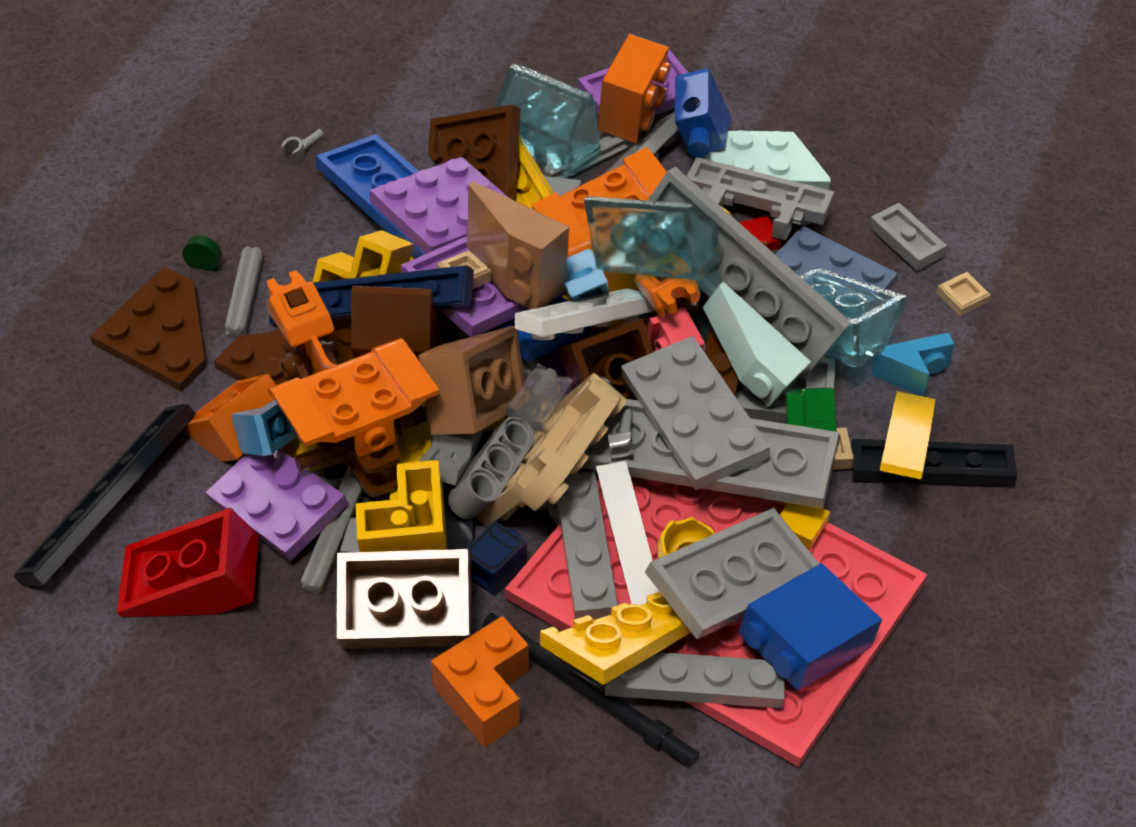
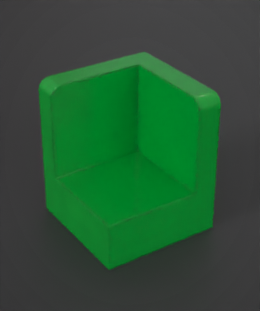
[786,387,837,432]

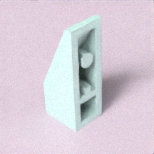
[703,282,811,407]

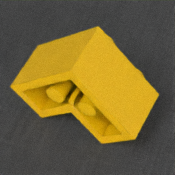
[312,230,414,283]
[356,460,447,552]

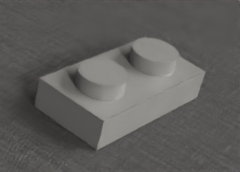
[869,203,947,271]

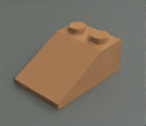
[467,181,570,309]
[419,326,528,435]

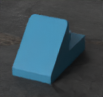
[565,249,609,301]
[872,333,955,397]
[232,399,298,456]

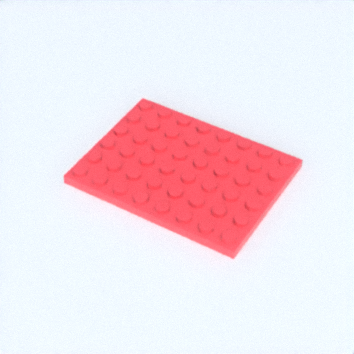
[505,477,927,767]

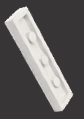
[515,288,654,340]

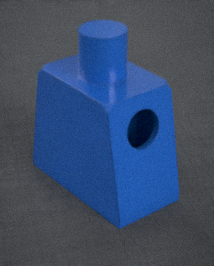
[675,68,731,158]

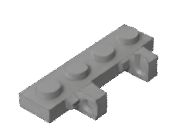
[687,157,835,240]

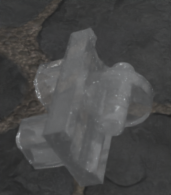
[505,363,573,436]

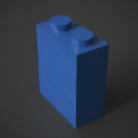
[738,563,882,691]

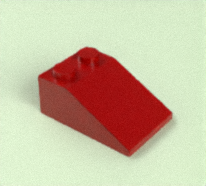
[117,507,259,617]

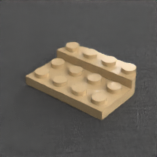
[475,373,627,526]

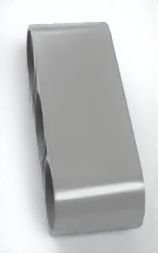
[448,417,534,520]

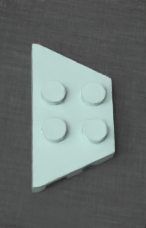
[704,130,830,190]

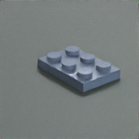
[775,226,898,326]

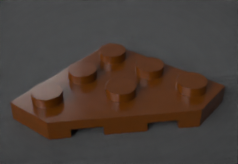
[428,104,521,201]
[90,266,206,392]
[214,320,354,385]

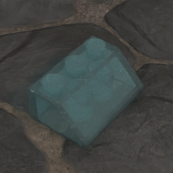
[493,63,602,176]
[584,196,722,281]
[800,268,907,367]

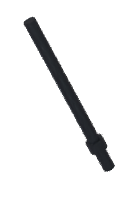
[483,613,699,767]

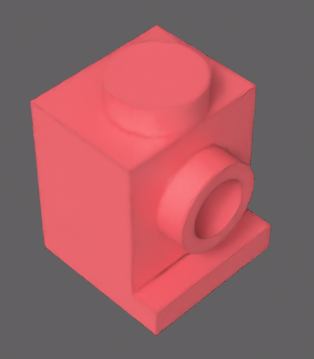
[647,307,705,351]

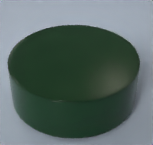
[182,235,222,272]

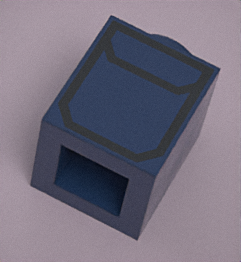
[465,521,527,597]

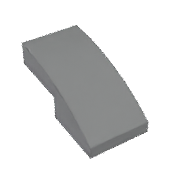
[419,429,484,485]

